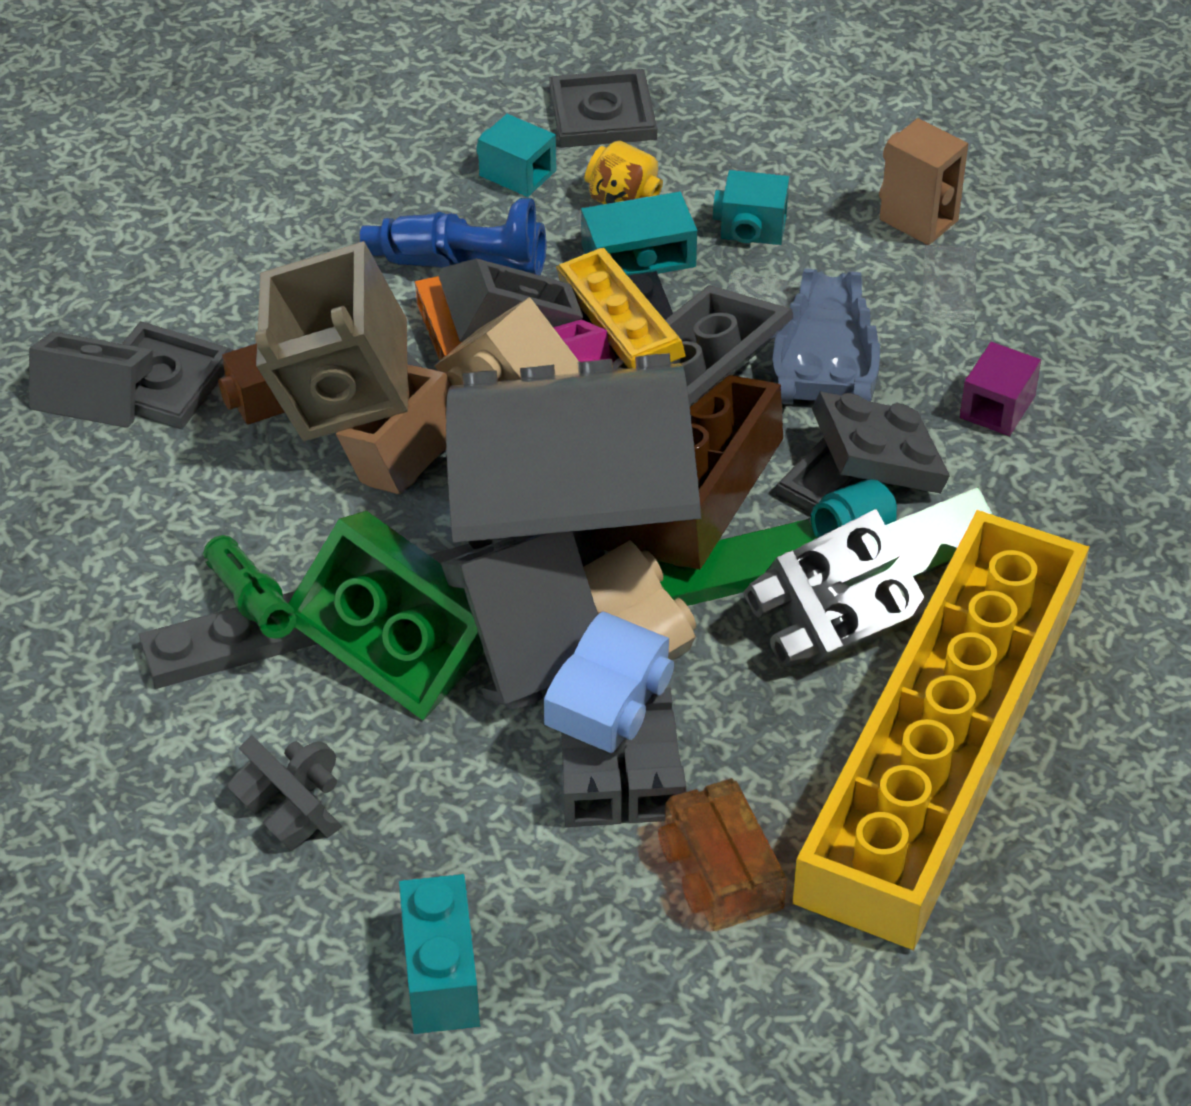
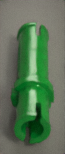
[203,535,297,639]

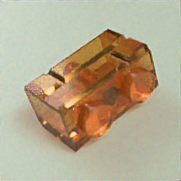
[658,778,787,932]

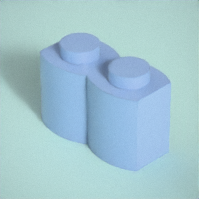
[544,611,674,753]

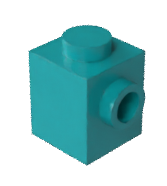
[713,170,790,245]

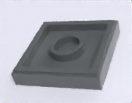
[549,69,658,148]
[122,321,234,430]

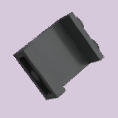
[441,531,598,709]

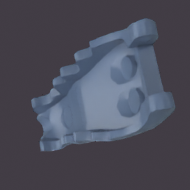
[772,268,880,404]

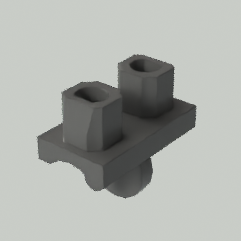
[227,735,342,851]

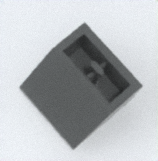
[438,258,583,342]

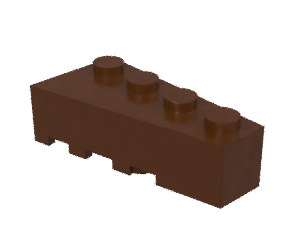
[591,375,783,570]

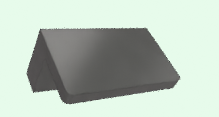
[29,331,153,427]

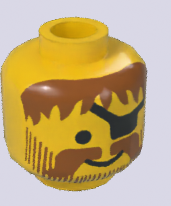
[584,141,663,204]

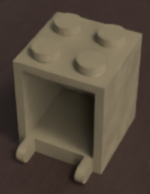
[255,241,408,442]

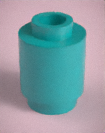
[811,479,897,538]

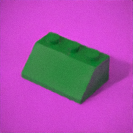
[288,511,484,720]

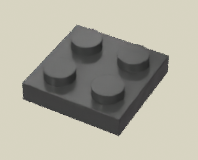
[812,391,950,494]

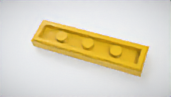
[556,248,686,368]

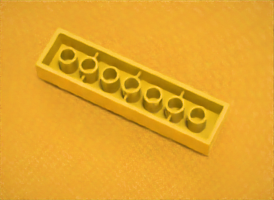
[793,510,1089,951]

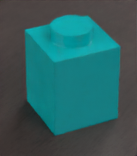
[476,113,557,197]

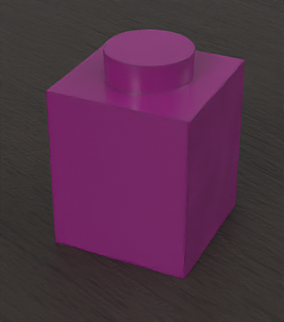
[959,342,1042,436]

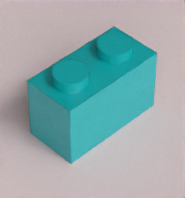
[581,191,697,276]
[399,874,480,1034]

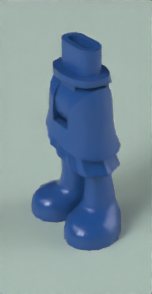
[360,198,547,276]

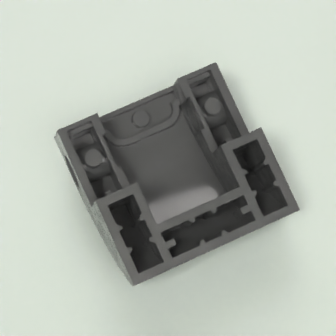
[446,353,702,543]

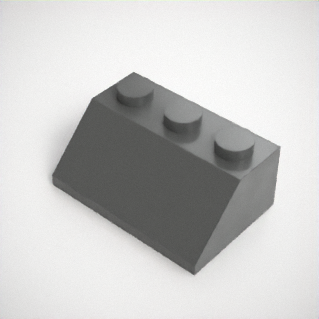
[612,285,794,407]

